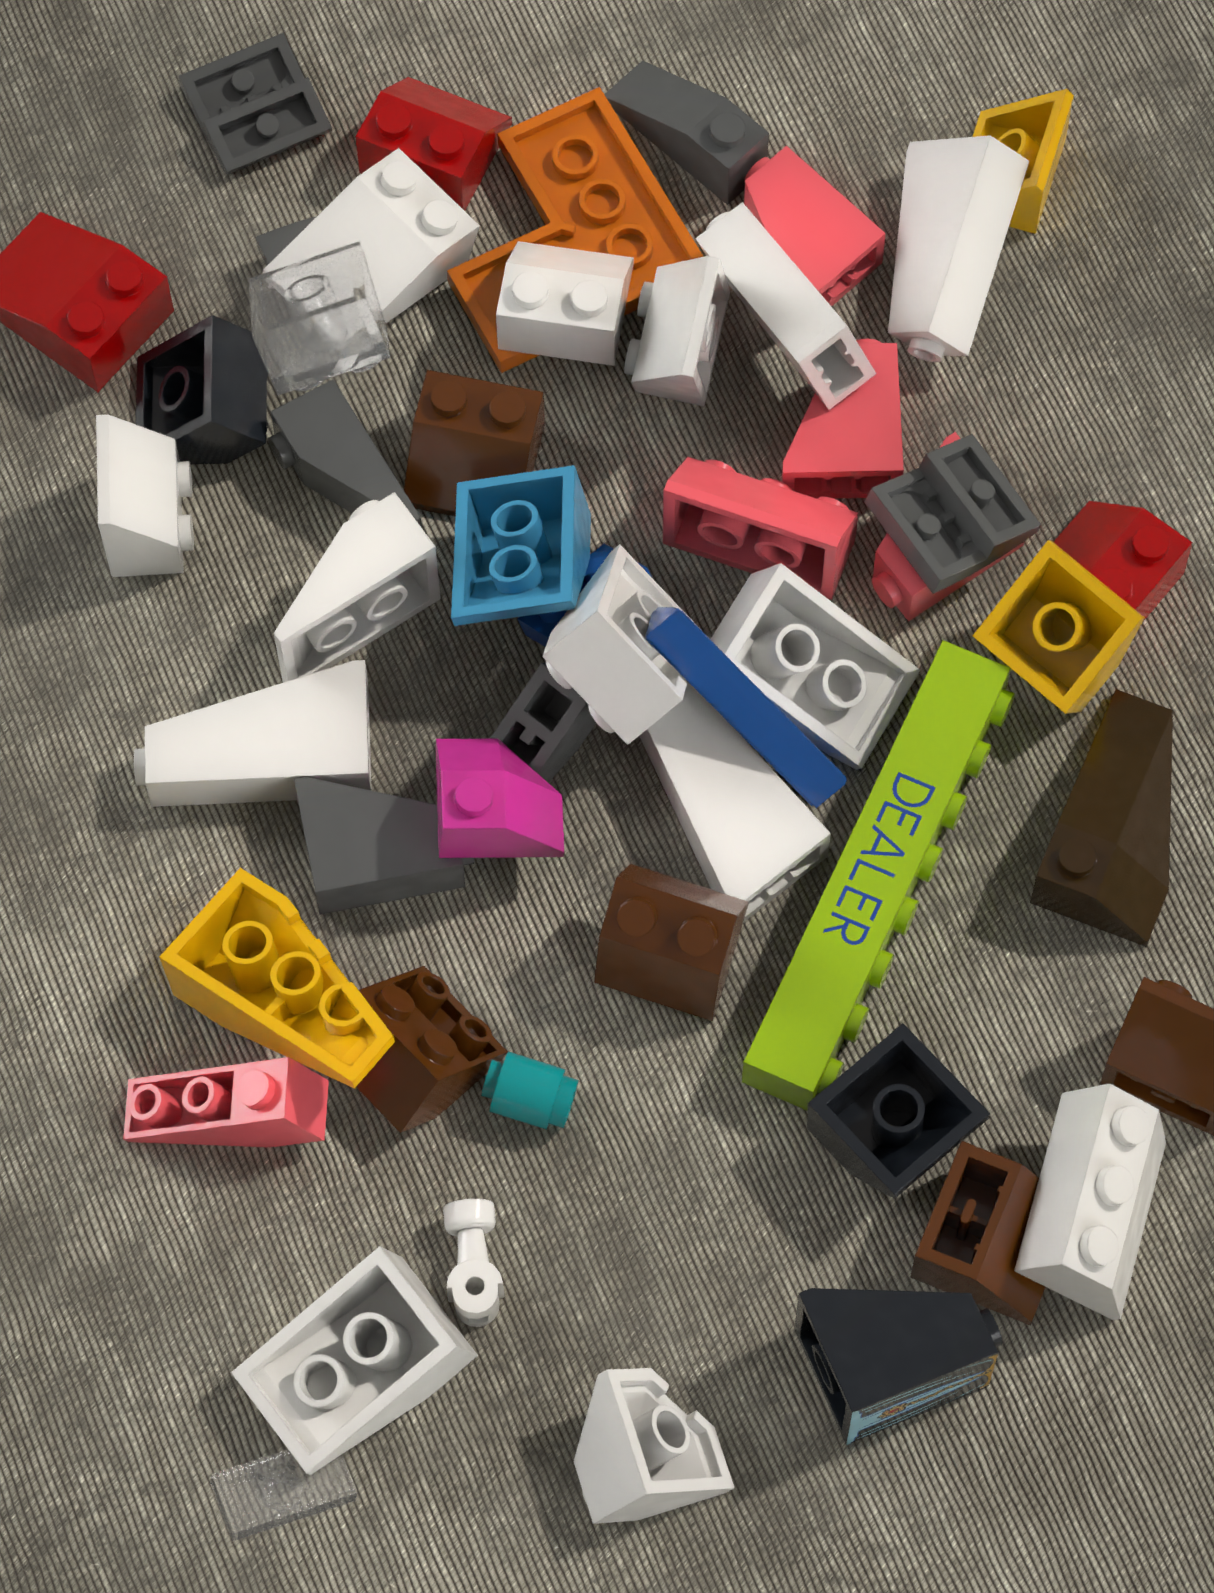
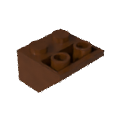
[356,966,508,1133]
[1100,977,1214,1136]
[910,1141,1046,1326]

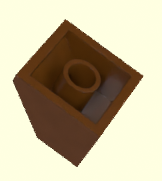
[404,370,545,517]
[594,864,749,1021]

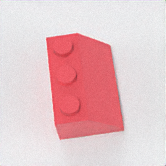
[663,457,858,600]

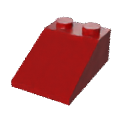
[0,212,174,392]

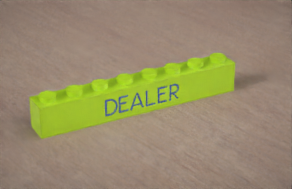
[742,640,1015,1111]

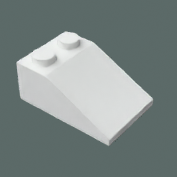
[262,148,480,355]
[624,256,730,406]
[274,492,441,683]
[542,544,691,745]
[710,563,920,770]
[231,1246,478,1475]

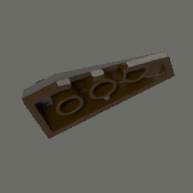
[1030,689,1173,947]

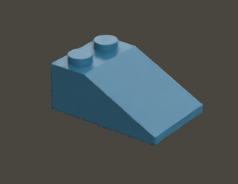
[451,465,591,626]

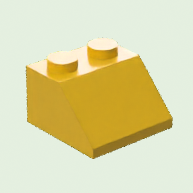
[972,540,1145,714]

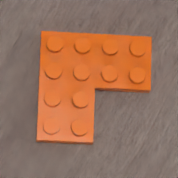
[447,87,704,373]

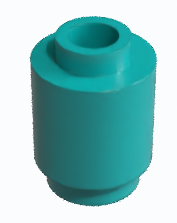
[481,1051,579,1130]

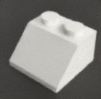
[496,241,634,366]
[96,415,194,577]

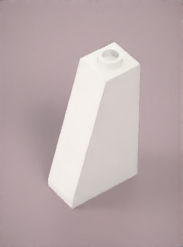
[888,135,1029,362]
[695,202,877,410]
[134,660,372,807]
[639,682,831,923]

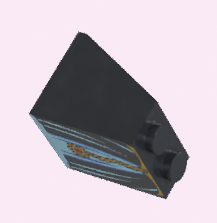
[794,1288,1003,1445]

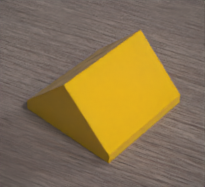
[972,89,1074,234]

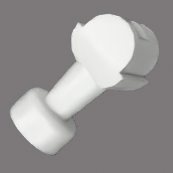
[443,1199,505,1327]

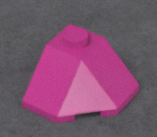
[436,738,564,858]

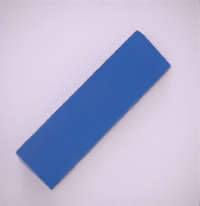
[646,607,847,808]

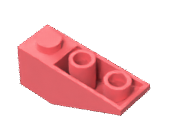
[123,1057,329,1148]

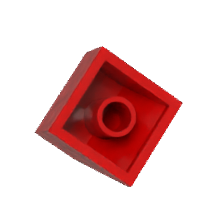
[355,77,512,211]
[1054,501,1193,623]

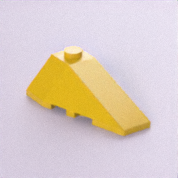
[159,868,395,1089]

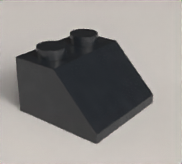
[135,315,268,465]
[807,1023,990,1199]

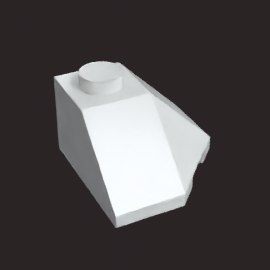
[574,1368,735,1524]

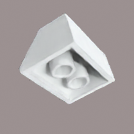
[1014,1084,1166,1320]

